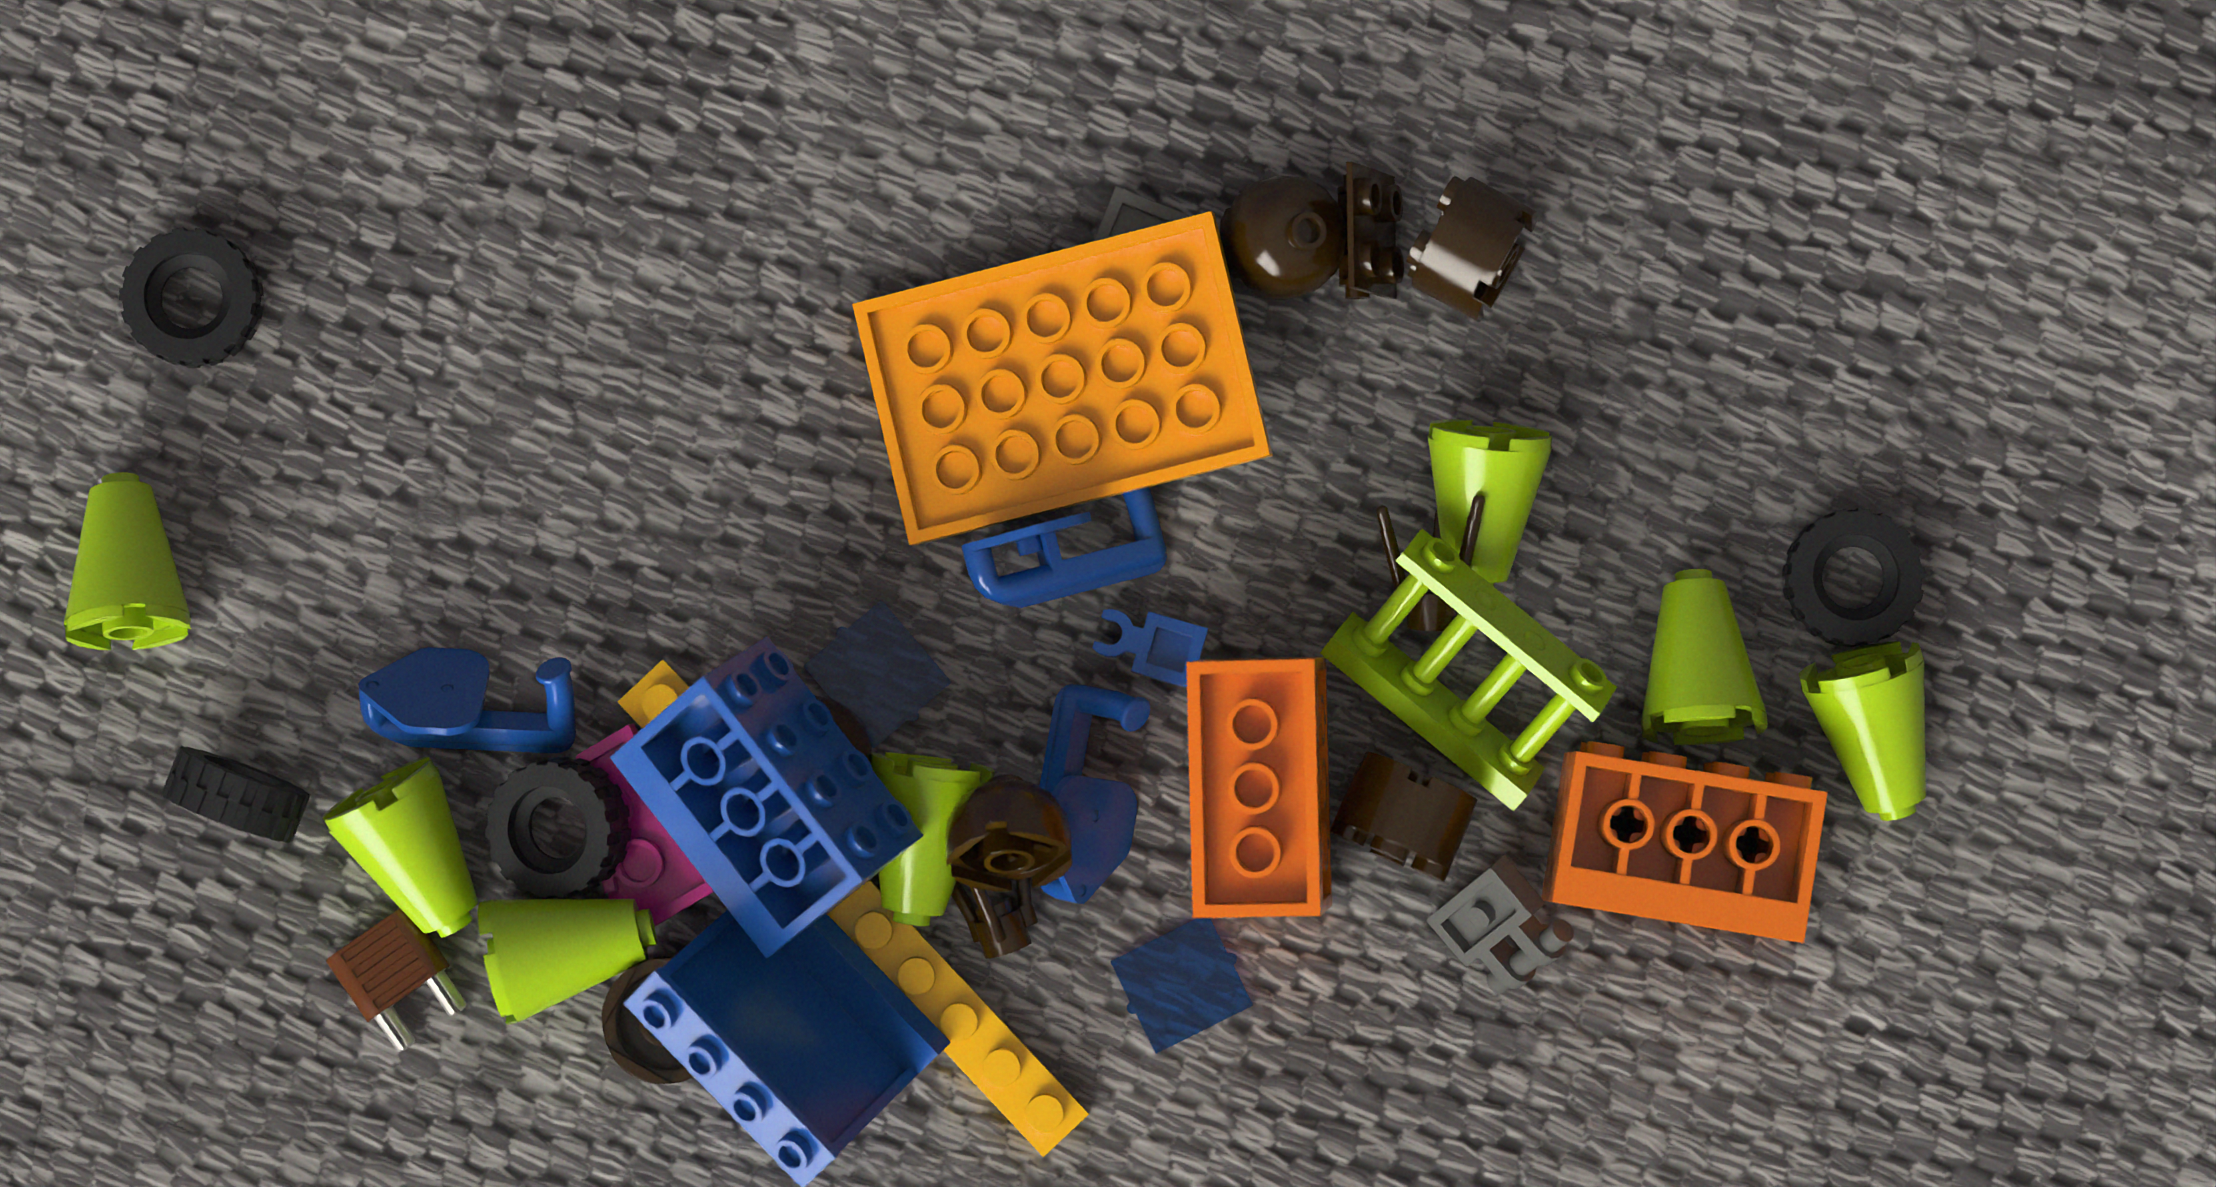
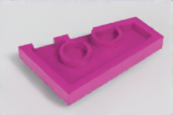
[576,723,714,927]

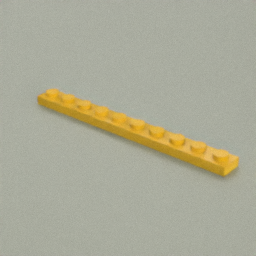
[618,659,1089,1157]

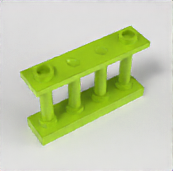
[1320,528,1617,812]

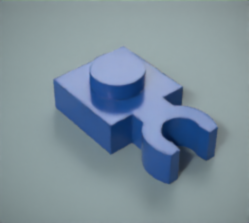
[1092,609,1209,688]

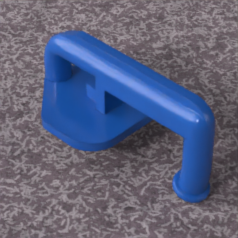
[961,487,1167,608]
[358,647,576,753]
[1040,684,1150,904]

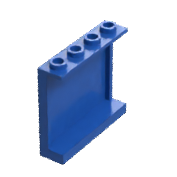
[624,909,951,1187]

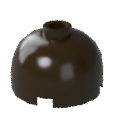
[1220,175,1347,301]
[946,775,1072,892]

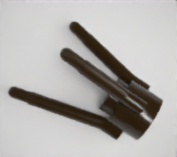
[1376,494,1485,631]
[951,878,1038,959]

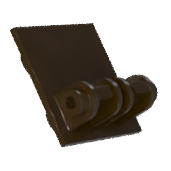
[1337,162,1404,300]

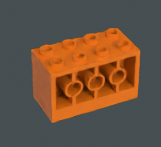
[1186,656,1332,918]
[1541,741,1828,943]

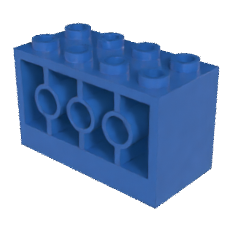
[609,636,924,959]

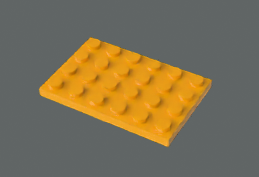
[852,211,1273,546]

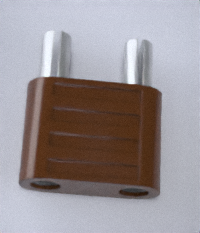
[326,908,467,1052]

